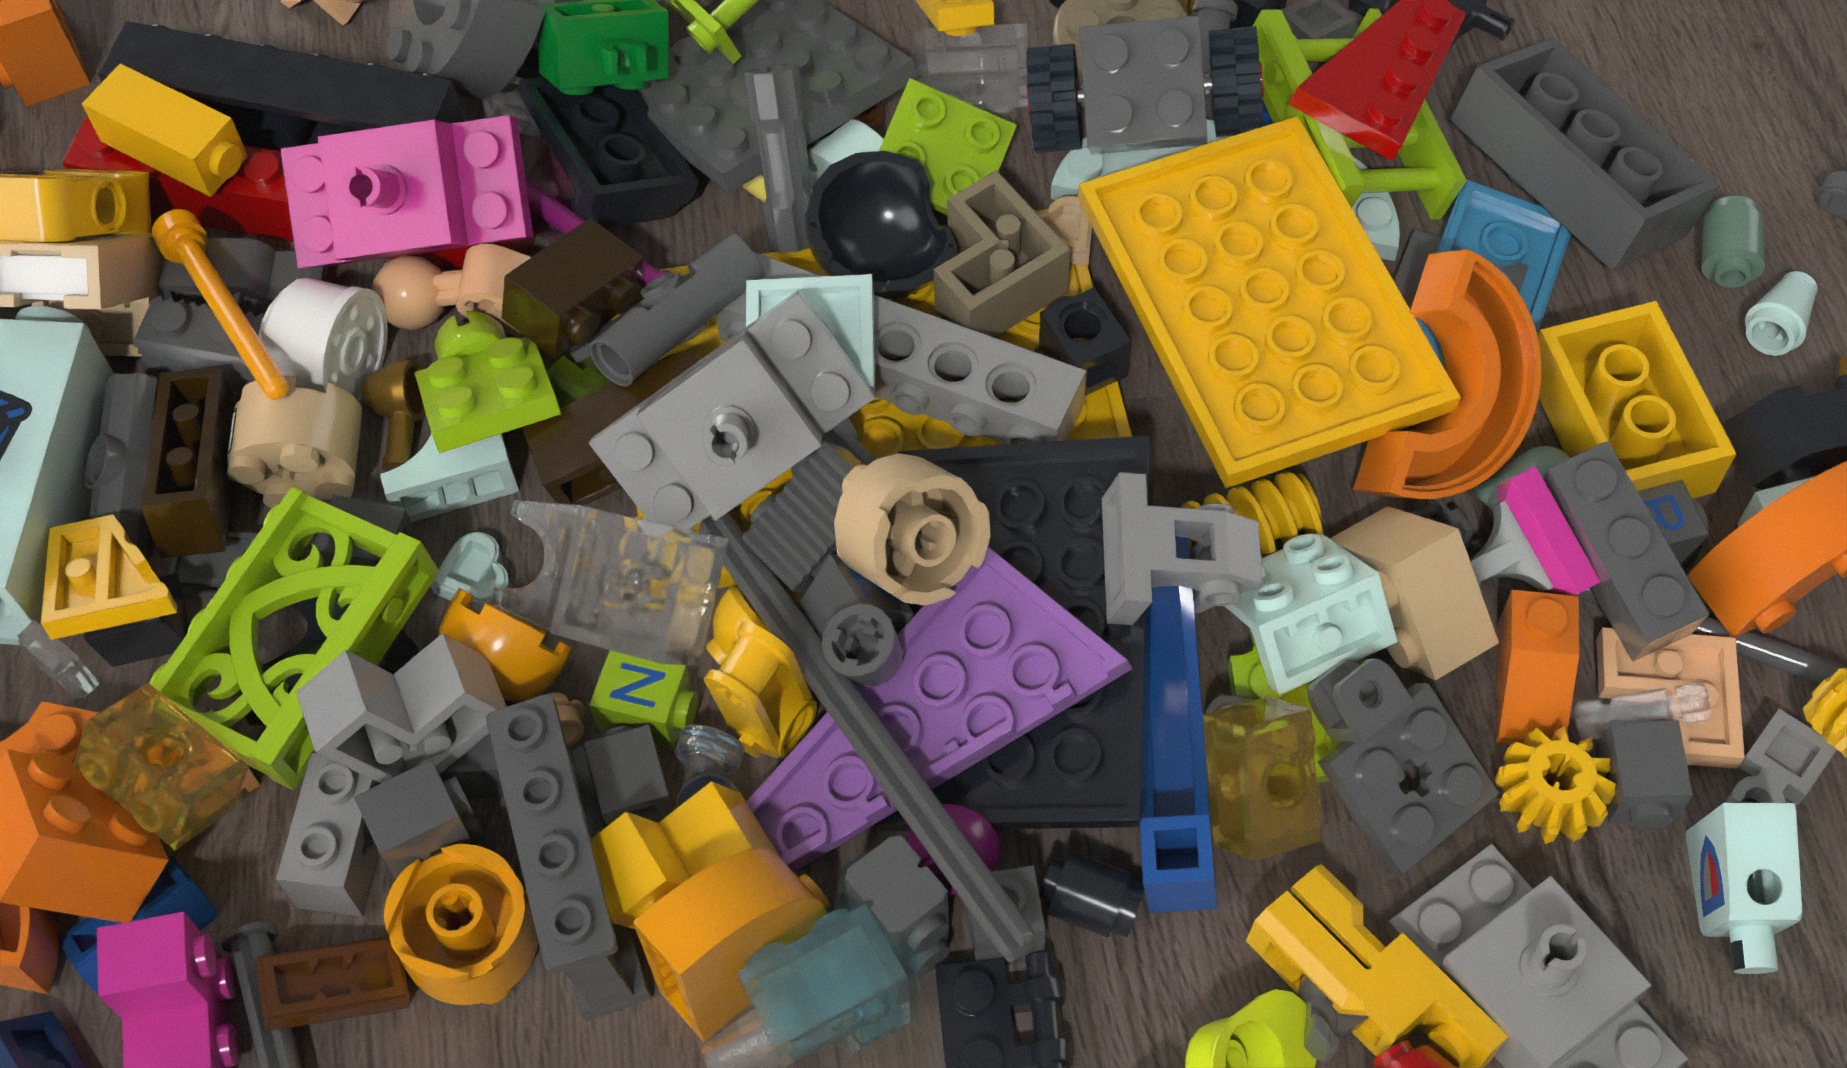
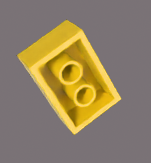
[1538,301,1736,499]

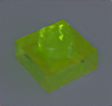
[546,355,607,407]

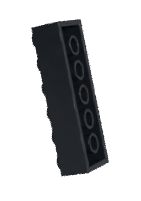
[97,21,464,151]

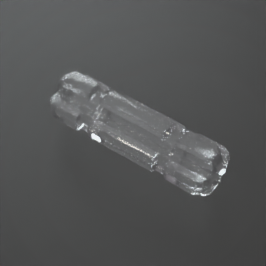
[1574,682,1712,740]

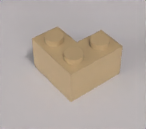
[1330,506,1499,681]

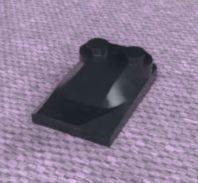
[517,77,699,228]

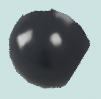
[805,151,958,299]

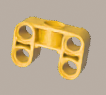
[0,169,151,242]

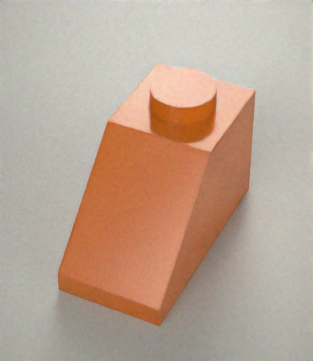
[1496,590,1580,744]

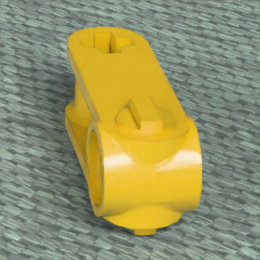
[704,621,817,759]

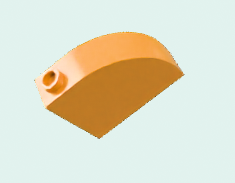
[633,848,830,1043]

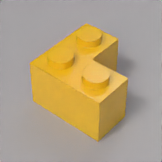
[591,781,780,929]

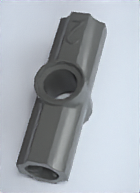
[84,373,158,558]

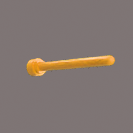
[152,209,289,400]

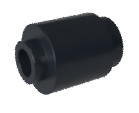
[1039,850,1144,938]

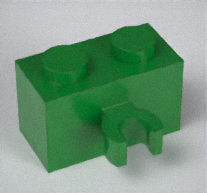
[537,0,668,95]

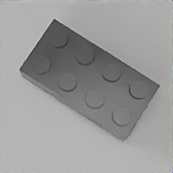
[1450,37,1720,271]

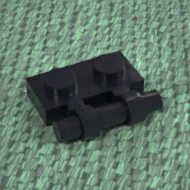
[935,952,1074,1068]

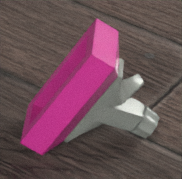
[1470,465,1601,596]

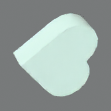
[431,532,512,612]

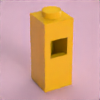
[82,64,248,197]

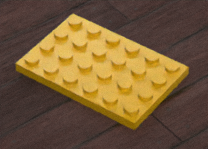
[1078,116,1461,488]

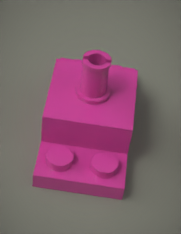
[281,115,534,269]

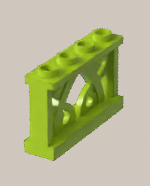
[142,486,440,791]

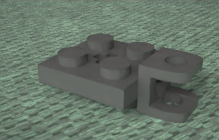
[1307,659,1500,874]

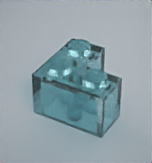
[737,904,911,1068]

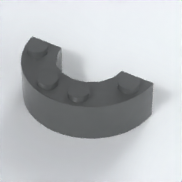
[387,0,546,100]

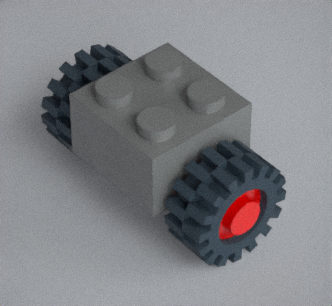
[1026,15,1264,155]

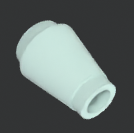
[1745,271,1818,356]

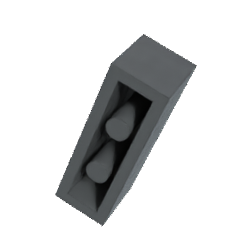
[1543,441,1709,662]

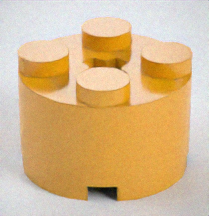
[384,844,539,1005]

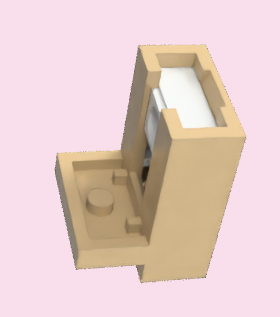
[0,233,164,357]

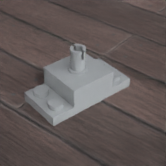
[589,290,875,545]
[1385,844,1688,1068]

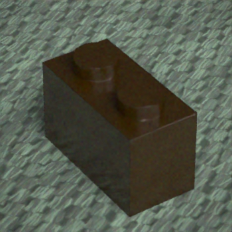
[501,218,644,359]

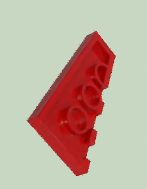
[1288,0,1466,161]

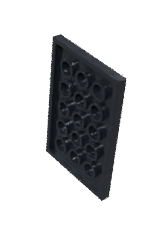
[874,436,1154,831]

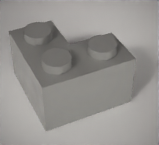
[296,633,507,783]

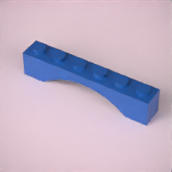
[1140,536,1218,913]

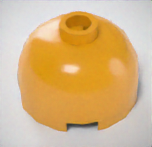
[438,587,575,703]

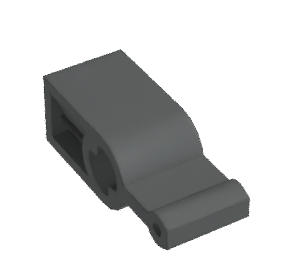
[158,238,328,317]

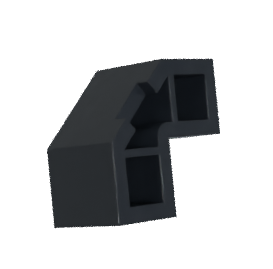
[1723,375,1847,490]

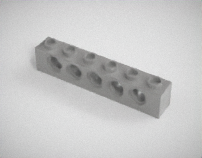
[716,251,1086,444]

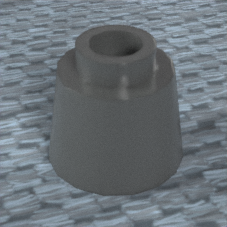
[821,604,903,686]

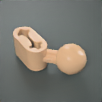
[372,244,531,338]

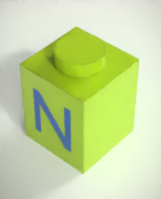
[589,647,698,751]

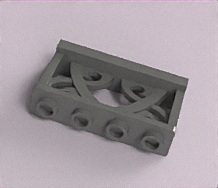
[486,694,652,1021]

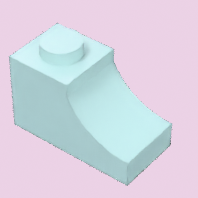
[380,433,519,522]

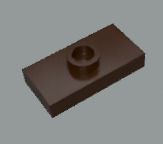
[254,937,410,1032]

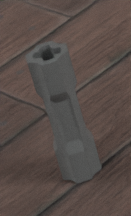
[744,64,812,253]

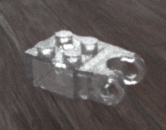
[491,500,729,666]

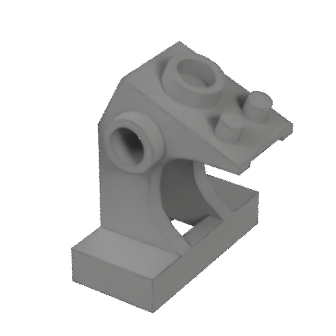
[1102,472,1262,625]

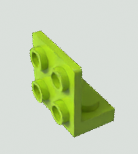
[879,78,1017,215]

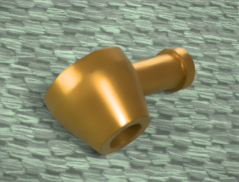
[362,360,426,472]

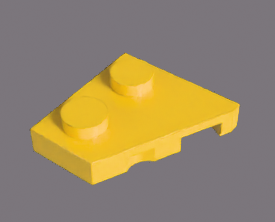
[41,514,177,640]

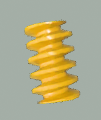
[1181,471,1323,557]

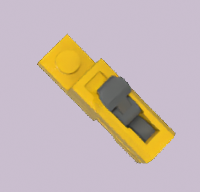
[1246,864,1509,1068]

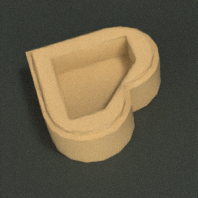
[1038,196,1092,265]

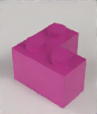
[97,912,240,1068]

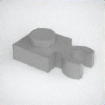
[1726,708,1837,806]

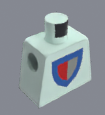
[1685,803,1802,974]

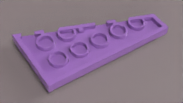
[746,547,1133,872]

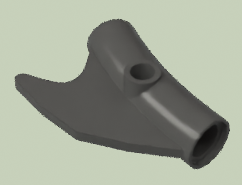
[570,232,765,387]

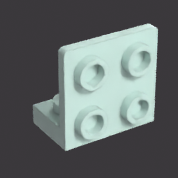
[1224,534,1398,695]

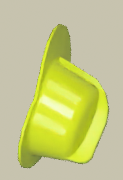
[1185,989,1316,1068]

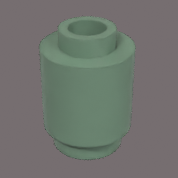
[1701,196,1765,288]

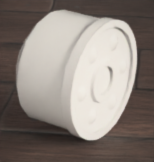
[258,278,388,405]

